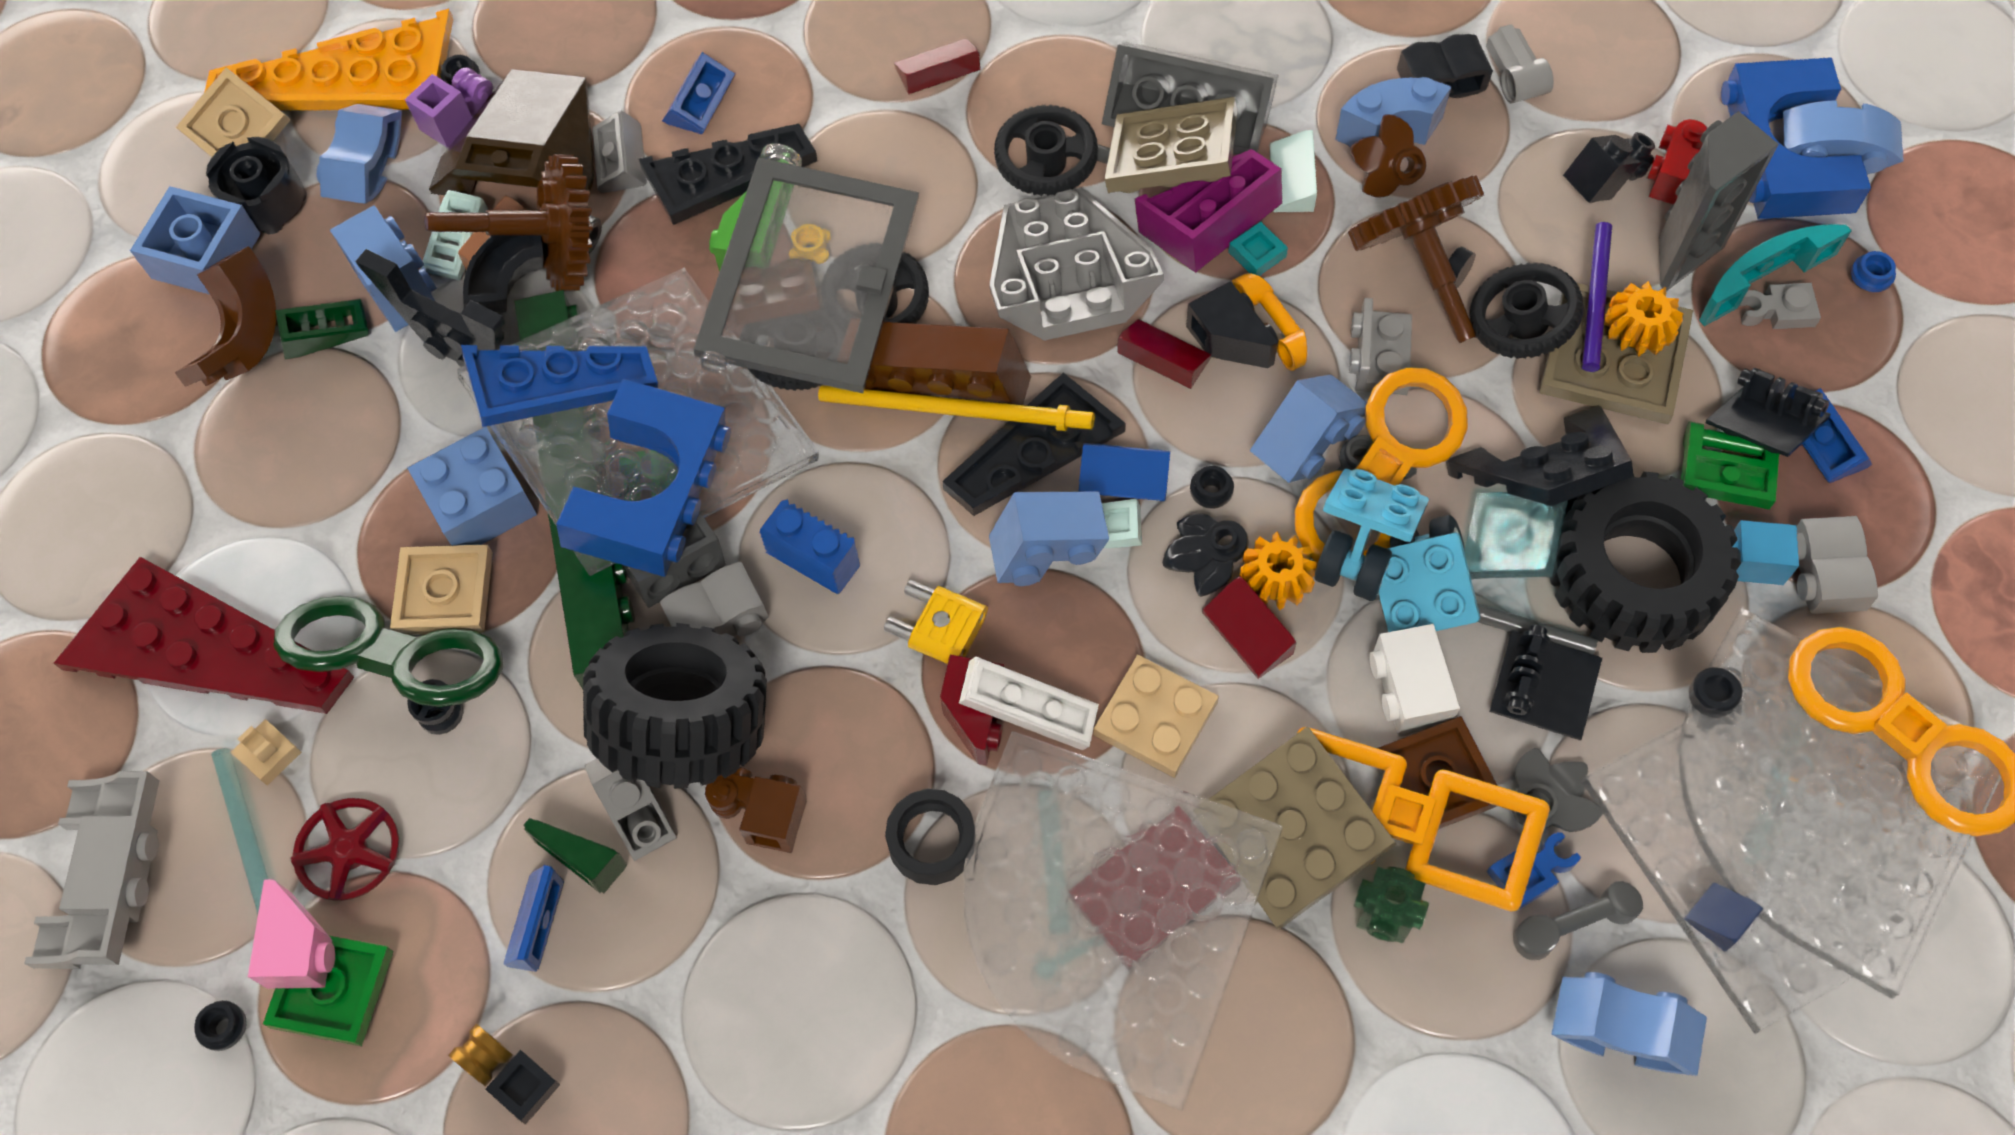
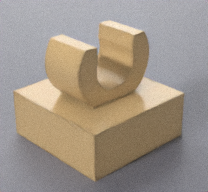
[231,719,302,786]

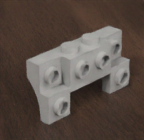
[24,771,160,969]

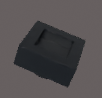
[485,1050,560,1125]

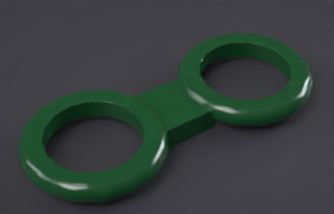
[274,595,503,707]

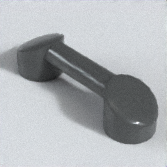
[1513,881,1643,960]

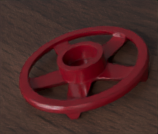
[290,798,399,901]

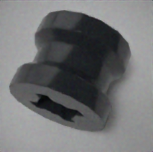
[407,679,464,735]

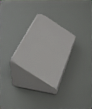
[592,110,647,193]

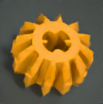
[1604,281,1684,357]
[1240,531,1317,611]

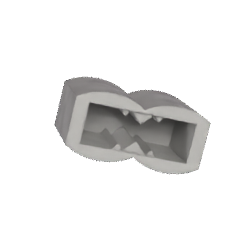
[1797,516,1878,614]
[660,562,769,636]

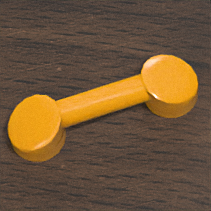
[1231,273,1307,371]

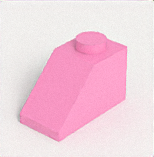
[248,879,335,989]

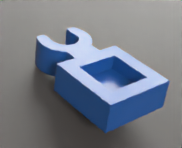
[1487,832,1581,912]

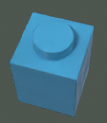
[1733,520,1799,585]

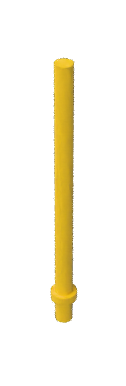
[818,385,1095,431]

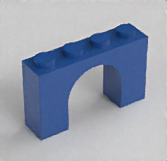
[1721,57,1871,219]
[556,379,731,577]

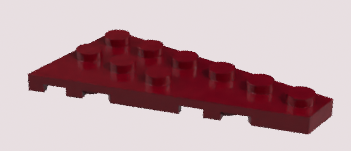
[53,557,354,714]

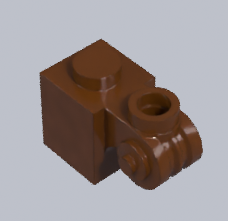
[705,767,807,854]

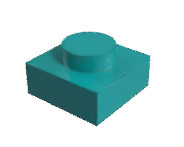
[1228,221,1288,276]

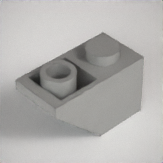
[584,759,676,861]

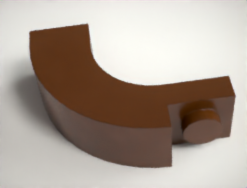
[175,246,276,387]

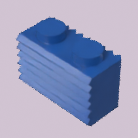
[759,499,860,594]

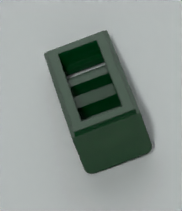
[275,299,369,360]
[523,818,627,893]

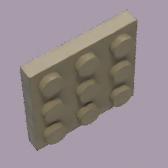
[1104,97,1237,193]
[1539,283,1693,425]
[1193,726,1397,930]

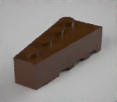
[837,320,1031,405]

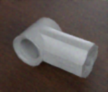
[1486,24,1554,104]

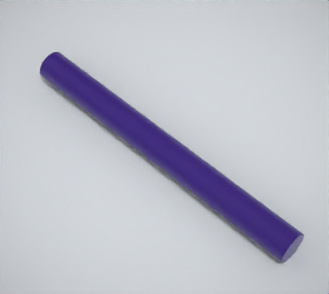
[1582,222,1612,372]

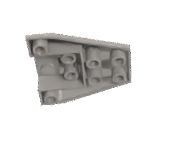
[989,188,1164,341]

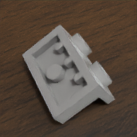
[1349,298,1412,395]

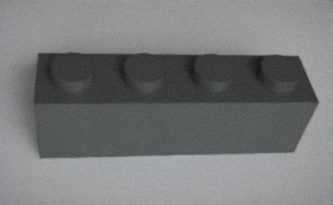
[1102,42,1279,155]
[1659,111,1779,292]

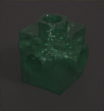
[1353,866,1429,944]

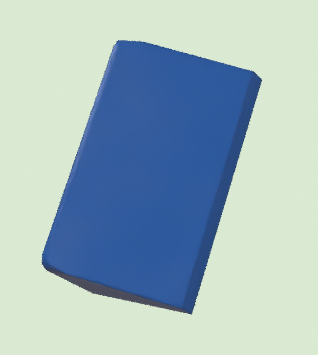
[662,52,735,134]
[1802,388,1873,483]
[1078,443,1171,501]
[504,865,564,972]

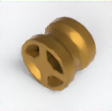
[448,1023,513,1087]

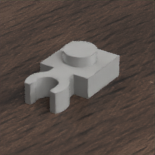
[1739,283,1821,329]

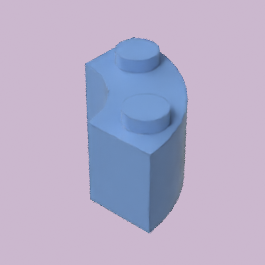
[1335,77,1451,147]
[1783,101,1904,175]
[316,104,401,204]
[1551,972,1707,1076]

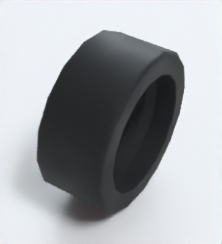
[885,788,977,885]

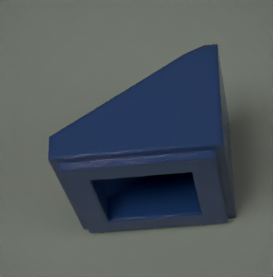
[1684,882,1764,952]

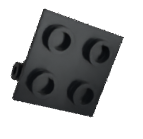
[1705,368,1831,457]
[1489,625,1602,741]

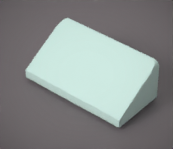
[1270,130,1317,212]

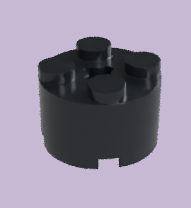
[206,137,307,235]

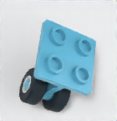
[1315,469,1429,601]
[1379,515,1481,632]

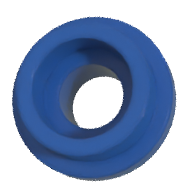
[1851,251,1896,292]

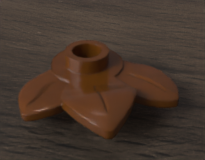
[1351,114,1426,198]

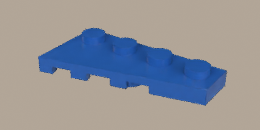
[461,345,658,427]

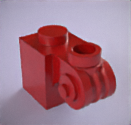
[1647,119,1707,205]

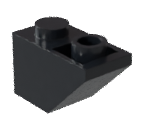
[1186,281,1279,368]

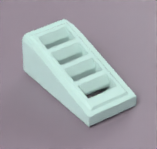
[421,190,488,280]

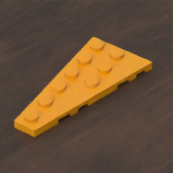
[204,9,453,111]

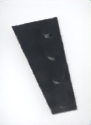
[638,123,818,225]
[942,372,1126,516]

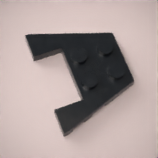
[355,249,505,372]
[1446,405,1634,506]

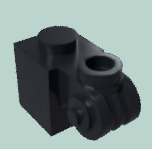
[1563,132,1655,203]

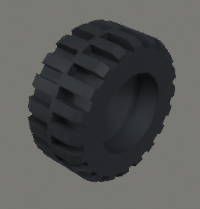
[1549,471,1741,653]
[583,623,767,789]

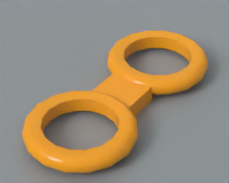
[1295,368,1468,564]
[1788,627,2015,837]

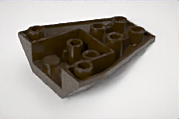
[429,69,594,195]

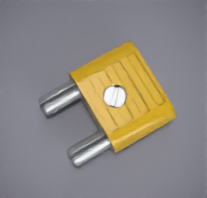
[884,580,988,664]

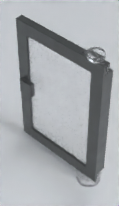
[693,144,919,393]

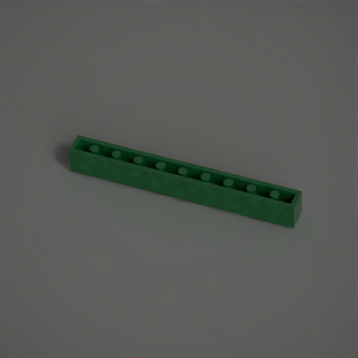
[514,290,635,690]

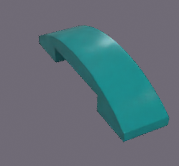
[1699,224,1852,326]

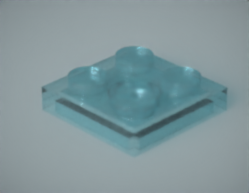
[1464,492,1568,579]

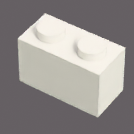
[1369,624,1460,735]

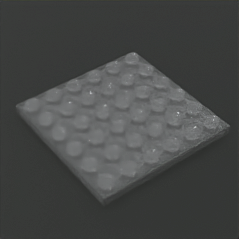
[457,268,819,576]

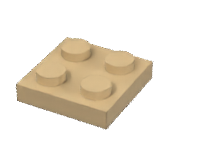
[175,67,291,157]
[390,544,493,635]
[1093,655,1219,778]

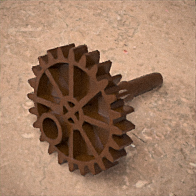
[424,154,593,291]
[1348,175,1484,343]

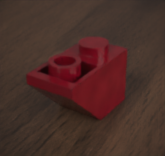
[940,655,1004,766]

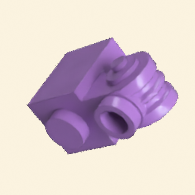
[405,67,493,148]

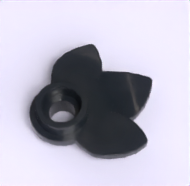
[1162,514,1249,597]

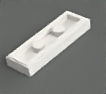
[959,657,1099,750]

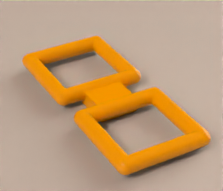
[1297,727,1550,912]

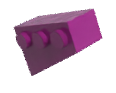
[1134,149,1283,273]

